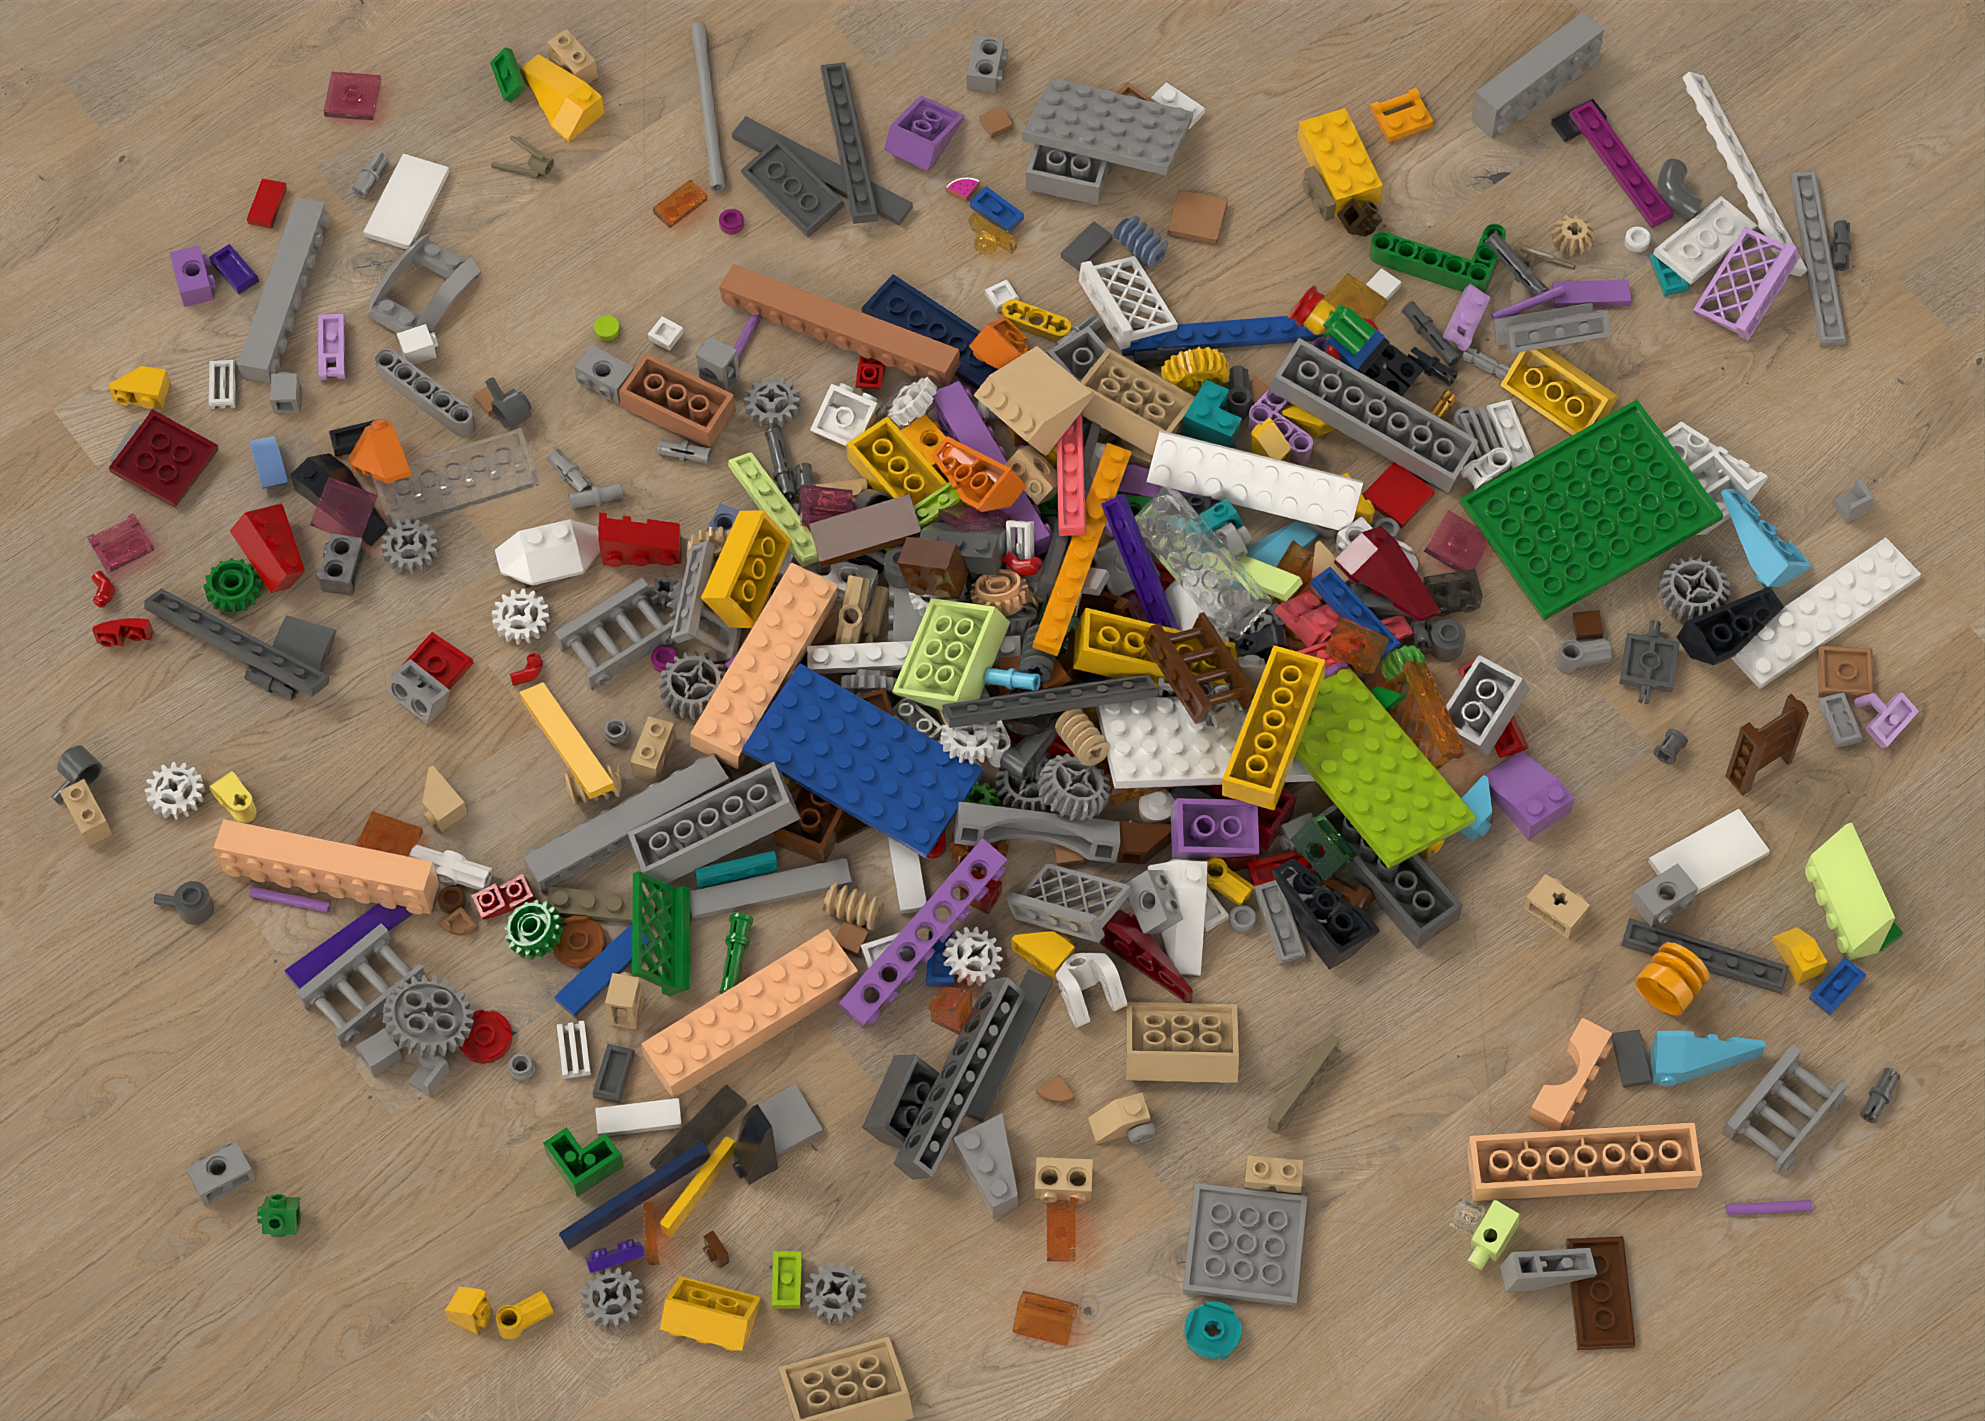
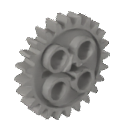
[382,975,474,1059]

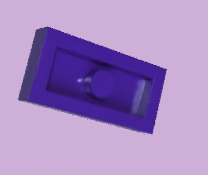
[585,1239,645,1273]

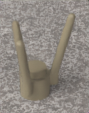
[491,136,554,179]
[1513,243,1575,292]

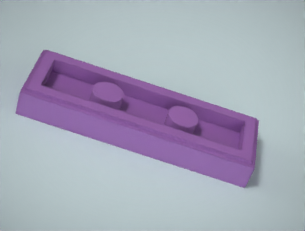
[1552,280,1631,308]

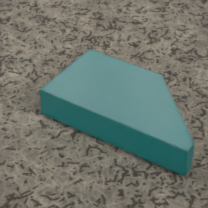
[1649,253,1689,297]

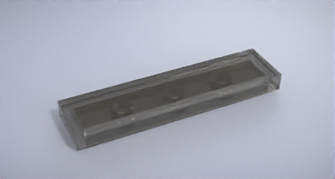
[649,1084,747,1171]

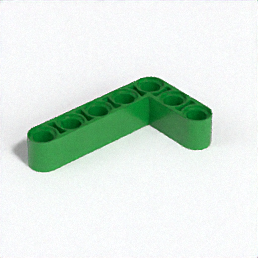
[1369,224,1506,293]

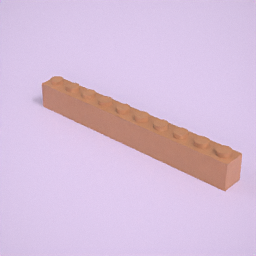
[719,264,961,386]

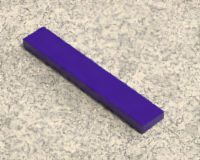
[1101,493,1180,630]
[284,903,413,990]

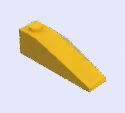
[520,54,605,142]

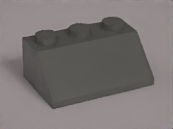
[919,522,1006,575]
[862,1054,939,1149]

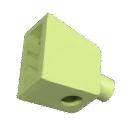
[1468,1200,1520,1270]

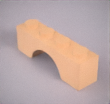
[1529,1018,1613,1131]

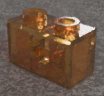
[1325,617,1390,674]

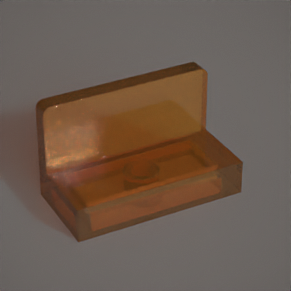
[1047,1197,1076,1261]
[1012,1290,1078,1346]

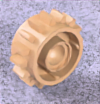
[970,569,1029,617]

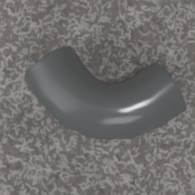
[1658,159,1703,221]

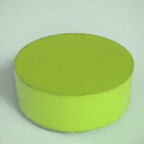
[594,315,620,341]

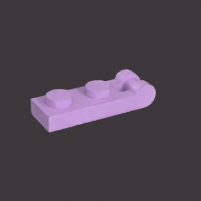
[1443,284,1491,351]
[318,313,346,381]

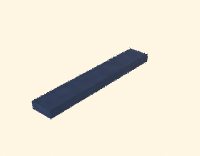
[559,1142,711,1250]

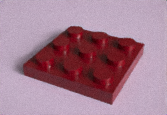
[109,409,219,508]

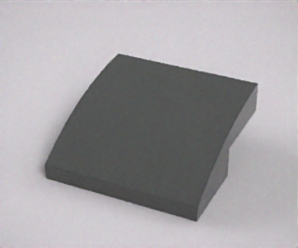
[272,615,337,671]

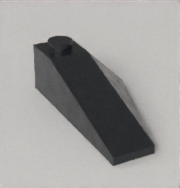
[290,453,388,547]
[1676,586,1784,665]
[1271,858,1380,970]
[732,1104,778,1185]

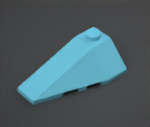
[1721,489,1812,587]
[1216,520,1319,601]
[1650,1031,1765,1087]

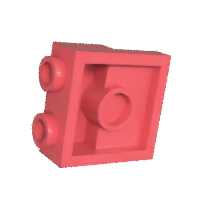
[1274,591,1348,647]

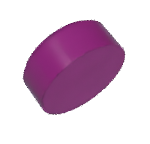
[719,209,744,235]
[651,645,678,673]

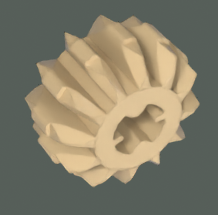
[1552,214,1595,258]

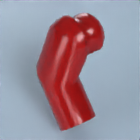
[91,571,115,608]
[509,653,543,686]

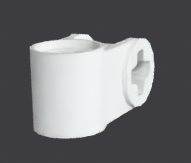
[1461,448,1511,491]

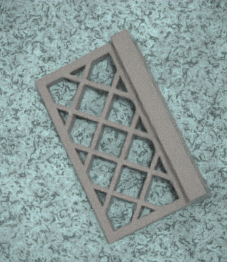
[1006,863,1133,943]

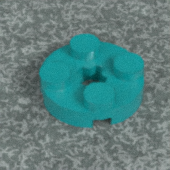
[1184,1301,1242,1360]

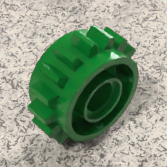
[203,558,263,614]
[505,900,564,960]

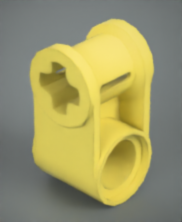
[209,771,257,823]

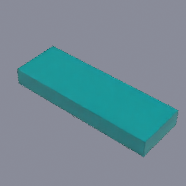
[695,851,778,889]

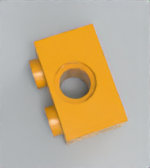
[901,414,946,474]

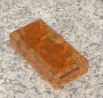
[653,179,708,228]

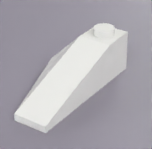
[1148,860,1207,976]

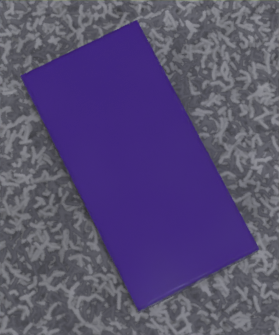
[209,244,259,295]

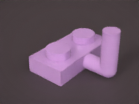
[1854,692,1919,748]

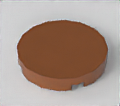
[553,916,606,968]

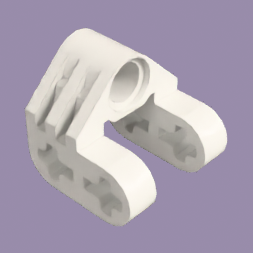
[1056,953,1127,1028]

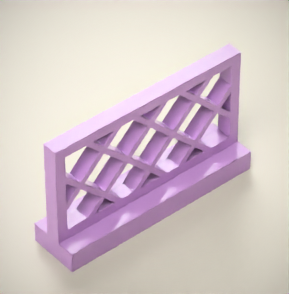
[1693,227,1800,341]

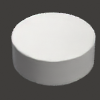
[1624,226,1651,252]

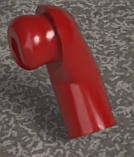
[1002,551,1042,577]

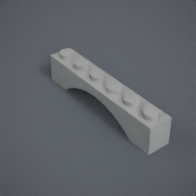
[954,802,1120,863]

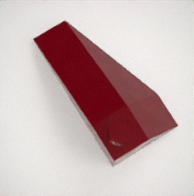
[1334,526,1440,622]
[1100,909,1193,1003]

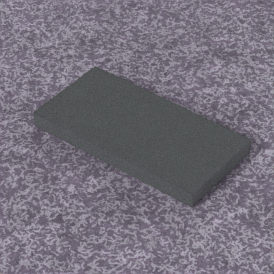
[741,138,845,238]

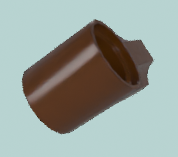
[1321,872,1375,912]

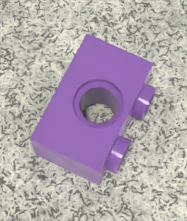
[170,245,216,307]

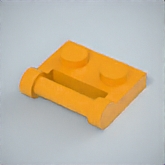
[1370,88,1434,143]

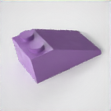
[884,96,965,170]
[1479,751,1574,840]
[1171,798,1259,859]

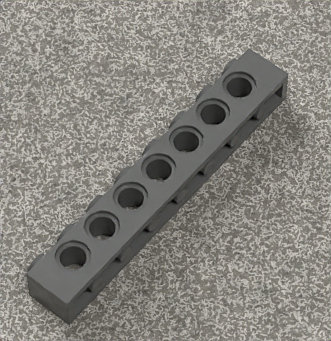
[893,977,1026,1180]

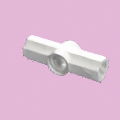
[409,845,493,891]

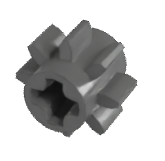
[649,575,678,610]

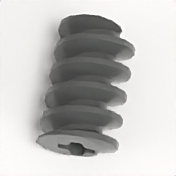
[1019,625,1055,684]

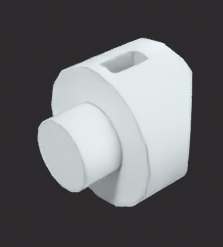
[1138,788,1174,824]

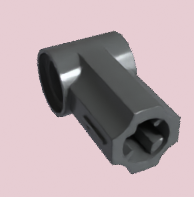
[1226,365,1251,420]

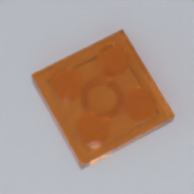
[356,811,423,857]

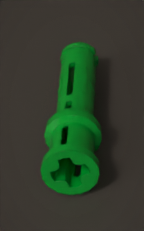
[719,913,754,994]

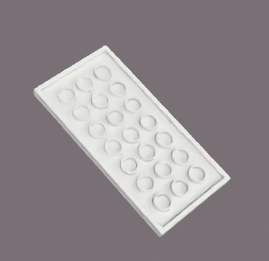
[1095,697,1316,789]

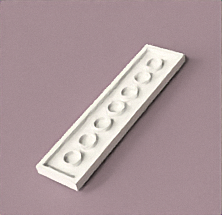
[1147,430,1363,531]
[1731,537,1921,689]

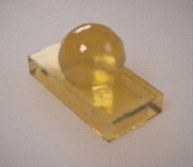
[968,213,1017,256]

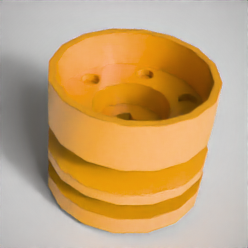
[1635,942,1710,1016]

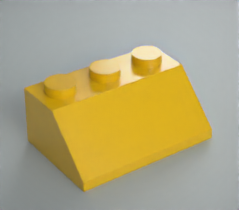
[660,1276,762,1351]

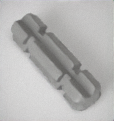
[1462,346,1511,380]

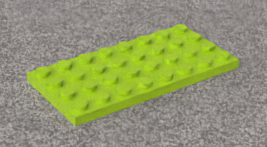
[1295,665,1476,869]

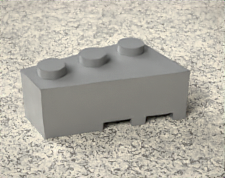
[953,1113,1018,1220]

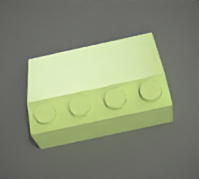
[892,598,1010,710]
[1805,822,1895,961]

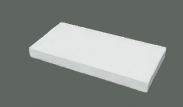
[363,154,450,250]
[1653,196,1758,285]
[1648,809,1770,895]

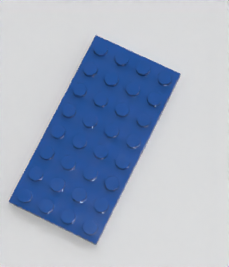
[742,664,983,859]

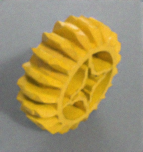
[1161,347,1230,397]

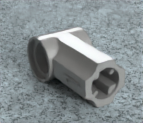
[1556,639,1612,674]

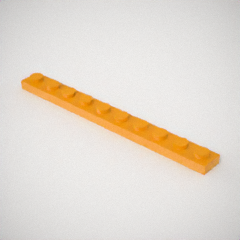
[1032,443,1132,656]

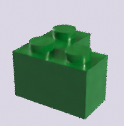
[543,1127,624,1197]

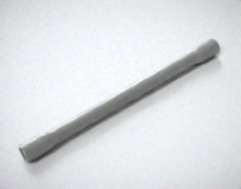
[691,22,725,192]

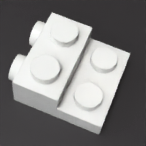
[810,383,881,447]

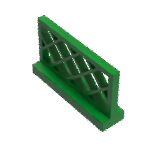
[632,871,690,996]

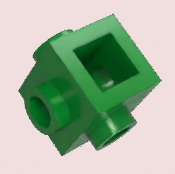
[257,1194,301,1237]

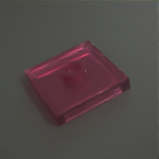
[323,71,381,121]
[310,477,378,538]
[938,505,1011,532]
[1423,510,1489,578]

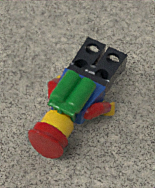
[1288,285,1424,396]

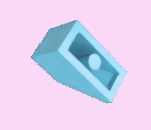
[1459,775,1492,842]

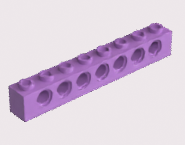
[838,838,1007,1028]

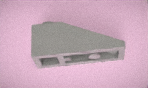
[1500,1248,1597,1292]

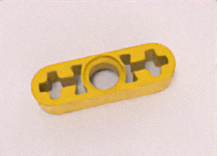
[1002,299,1071,342]

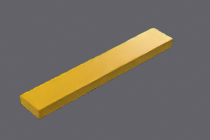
[519,682,614,799]

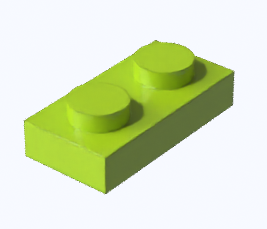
[772,1251,802,1309]

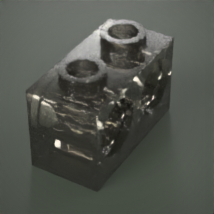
[1423,569,1483,617]

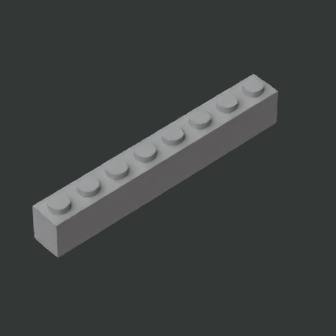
[238,197,330,383]
[523,754,730,893]

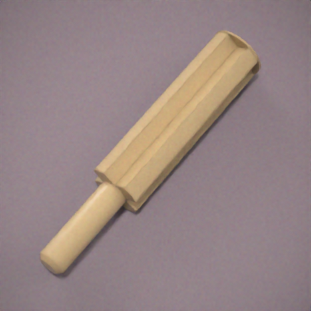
[863,586,889,643]

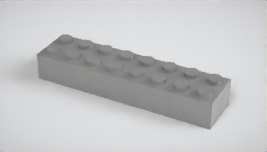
[1269,338,1479,493]

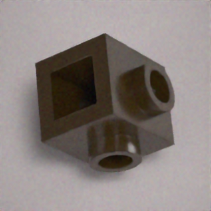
[1337,198,1383,237]

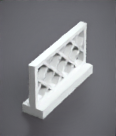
[1079,256,1178,350]

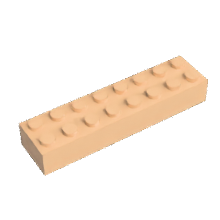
[690,562,838,769]
[213,819,440,914]
[641,929,859,1099]
[1467,1123,1702,1201]

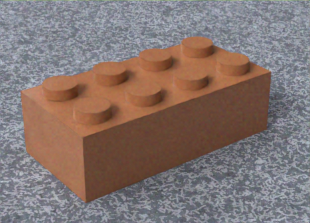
[619,353,736,448]

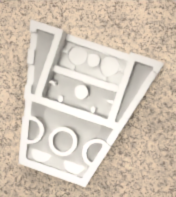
[1663,422,1768,535]

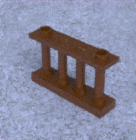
[1143,612,1256,724]
[1725,693,1809,796]

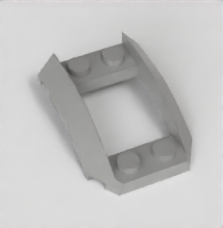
[368,233,481,333]

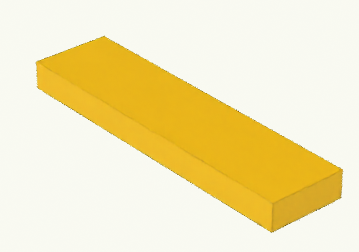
[660,1136,735,1238]

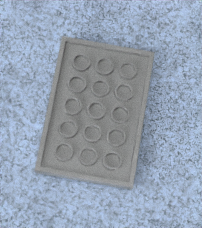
[1022,77,1193,176]

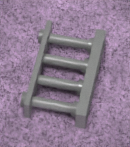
[1493,303,1611,353]
[671,540,742,664]
[554,578,675,690]
[296,923,427,1048]
[1722,1044,1847,1174]

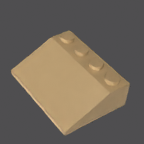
[974,346,1095,456]
[1081,348,1195,455]
[1126,1002,1239,1083]
[779,1337,914,1421]

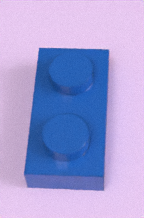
[970,186,1024,235]
[926,931,955,987]
[1809,957,1867,1016]

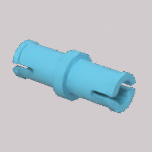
[984,667,1040,691]

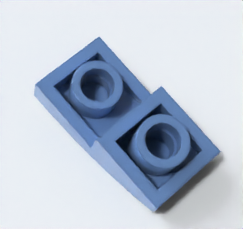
[249,436,288,489]

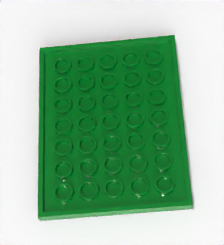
[1460,399,1723,621]

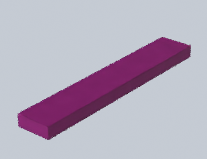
[1569,101,1674,229]

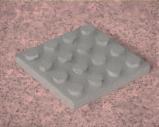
[1183,1183,1308,1307]

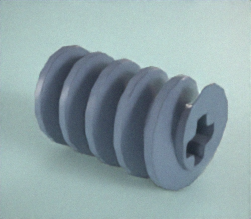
[1113,216,1168,269]

